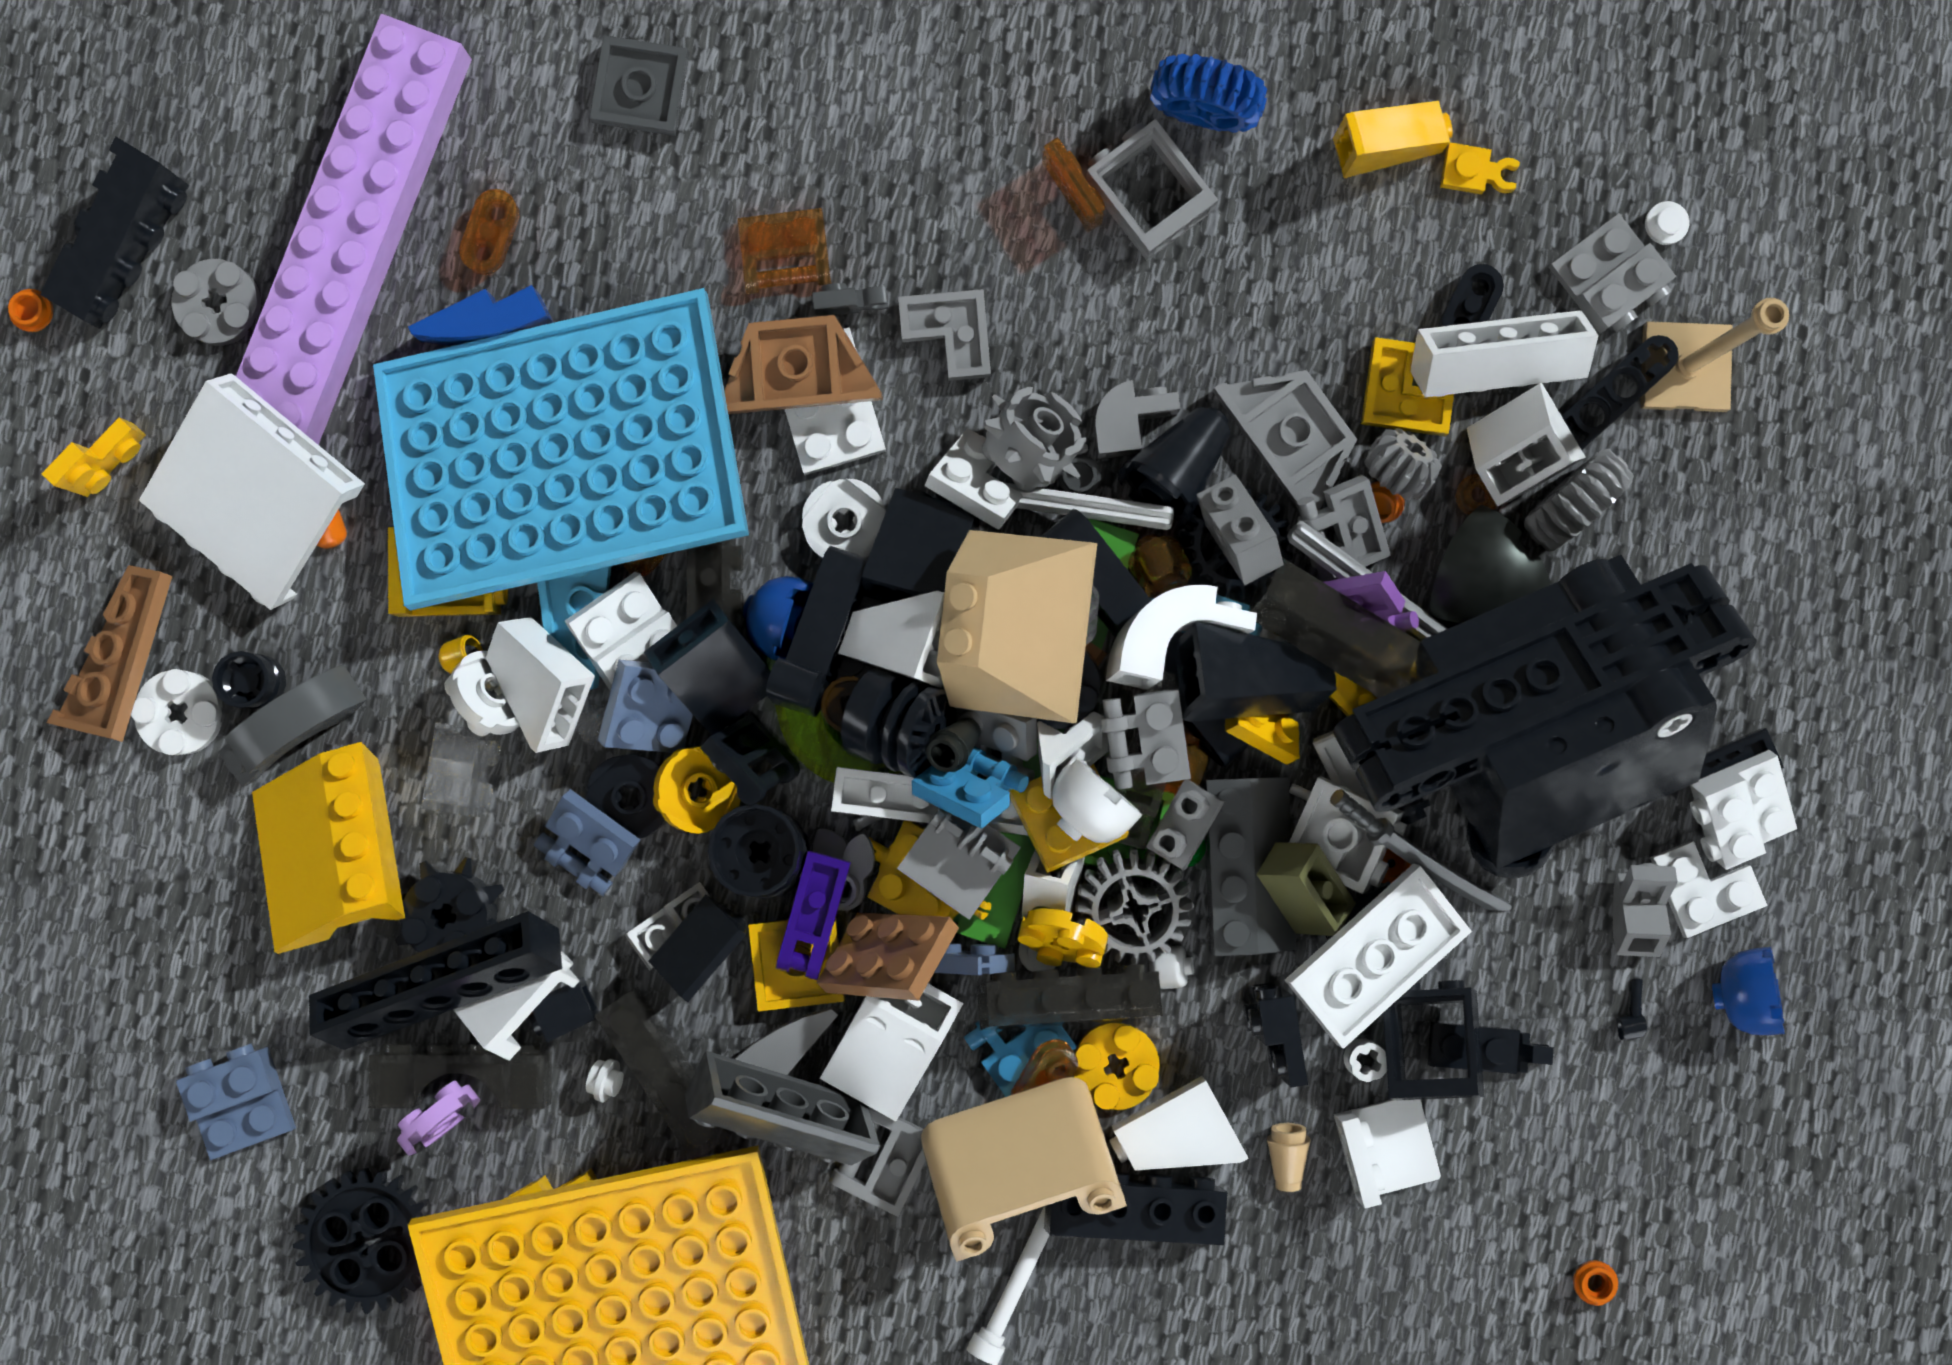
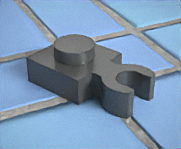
[812,283,888,317]

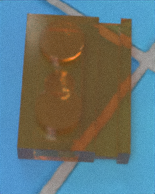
[1042,137,1106,233]

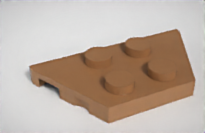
[724,315,883,414]

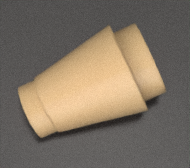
[1267,1123,1311,1192]

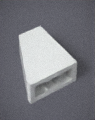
[838,591,944,688]
[486,617,595,753]
[1109,1076,1249,1170]

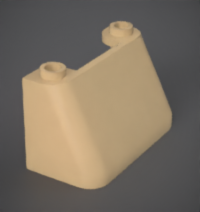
[921,1077,1127,1262]

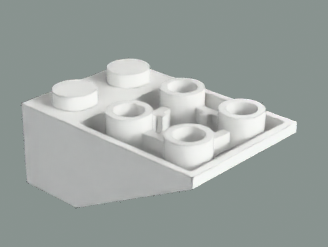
[820,984,963,1122]

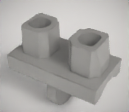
[1146,779,1225,870]

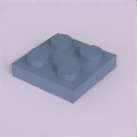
[598,659,693,753]

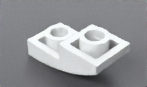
[625,882,710,971]

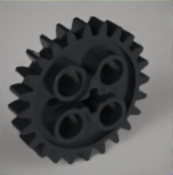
[293,1167,430,1314]

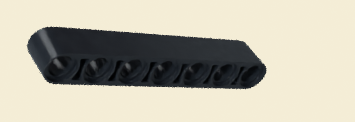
[1040,508,1249,767]

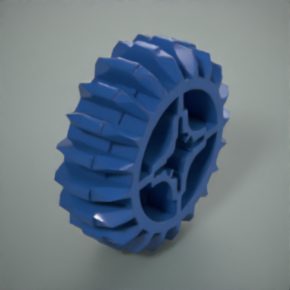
[1150,53,1267,133]

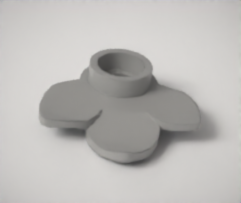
[813,828,875,911]

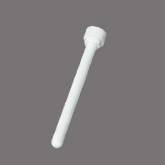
[966,1206,1049,1365]

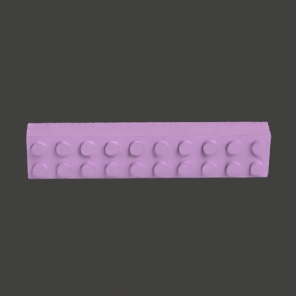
[236,14,472,445]

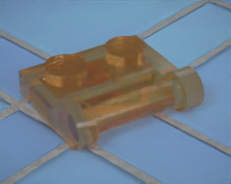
[737,208,832,295]

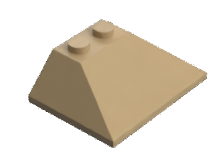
[937,530,1097,723]

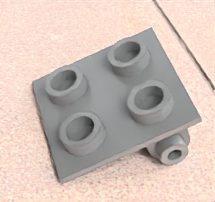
[897,808,1021,920]

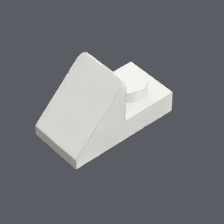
[1037,711,1108,799]

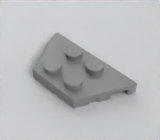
[1212,370,1357,510]

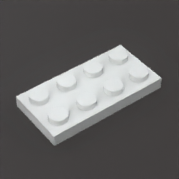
[1285,864,1472,1049]

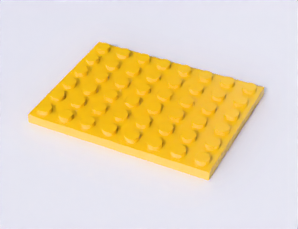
[408,1145,809,1365]

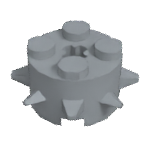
[982,387,1088,492]

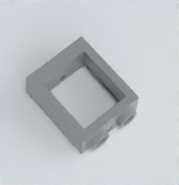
[1085,119,1218,261]

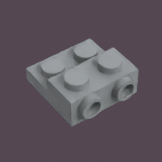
[1548,213,1677,334]

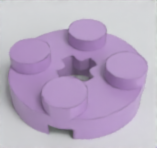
[397,1080,480,1156]

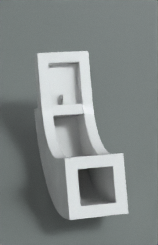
[1106,585,1257,690]

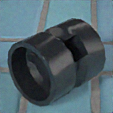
[212,651,286,710]

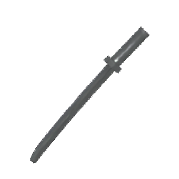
[1330,789,1512,911]

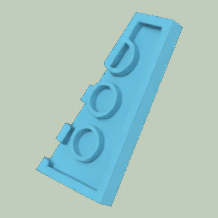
[537,566,611,690]

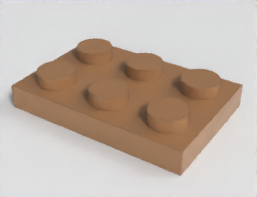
[816,913,959,1001]

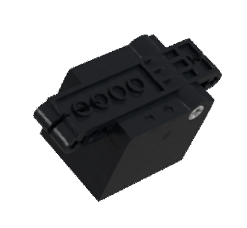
[1333,554,1757,870]

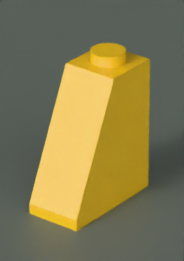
[1333,101,1453,178]

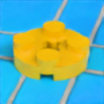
[653,746,741,834]
[1018,908,1108,968]
[1073,1021,1160,1110]

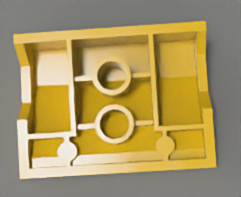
[252,742,405,954]

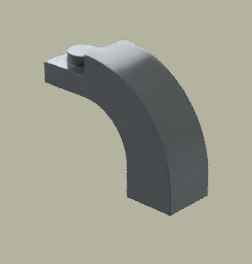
[219,664,367,787]

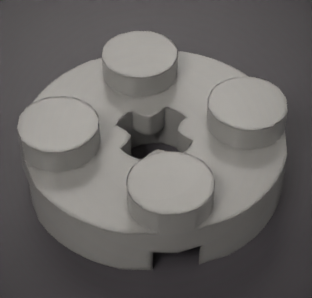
[171,259,261,346]

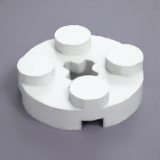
[802,479,886,559]
[444,651,519,736]
[131,669,223,755]

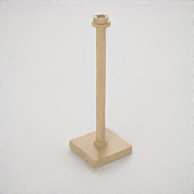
[1641,298,1789,412]

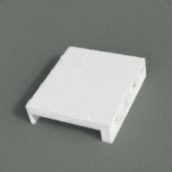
[139,373,365,610]

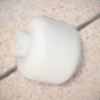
[1149,945,1194,989]

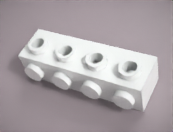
[1410,310,1599,397]

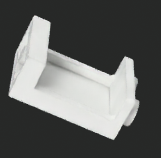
[453,916,579,1061]

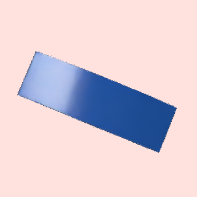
[408,285,554,345]

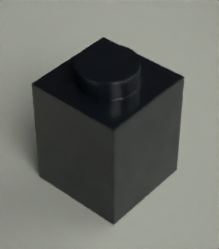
[528,977,601,1042]

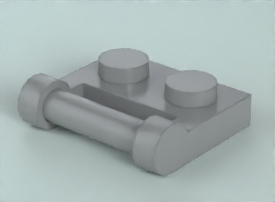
[829,1106,926,1217]

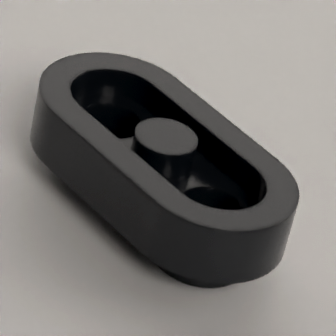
[1439,264,1504,327]

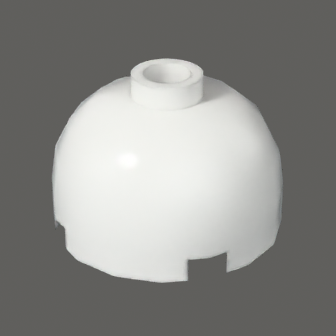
[1052,755,1142,843]

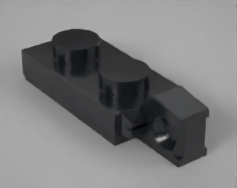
[1427,1022,1554,1074]

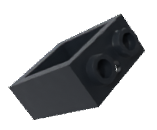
[1383,980,1484,1101]

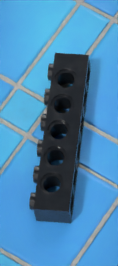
[309,911,562,1050]

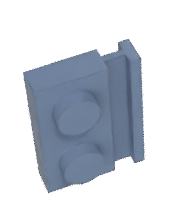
[934,943,1015,975]

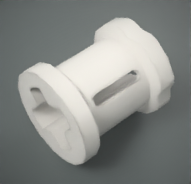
[1343,1038,1387,1082]

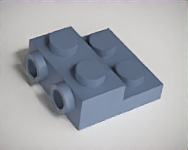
[176,1043,296,1160]

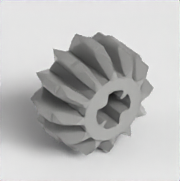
[1364,429,1442,500]

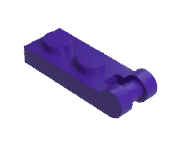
[776,851,851,980]

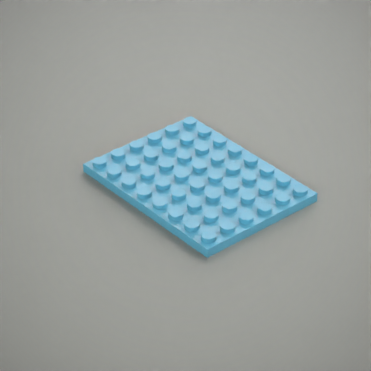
[373,288,749,611]

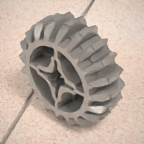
[1524,449,1634,552]
[1075,846,1194,965]

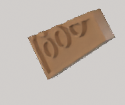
[47,565,172,742]

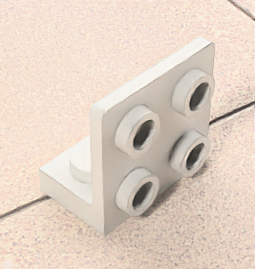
[1334,1099,1441,1208]

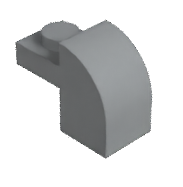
[1093,380,1180,460]
[1613,863,1678,957]

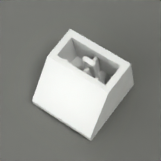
[1466,383,1586,506]

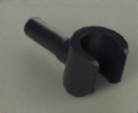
[1617,979,1647,1040]

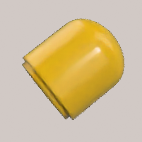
[438,635,483,674]

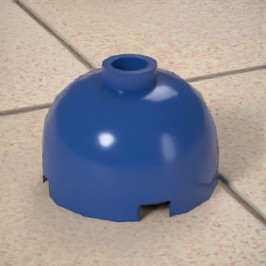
[743,576,813,661]
[1712,947,1785,1036]

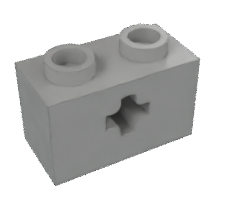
[1196,474,1284,585]

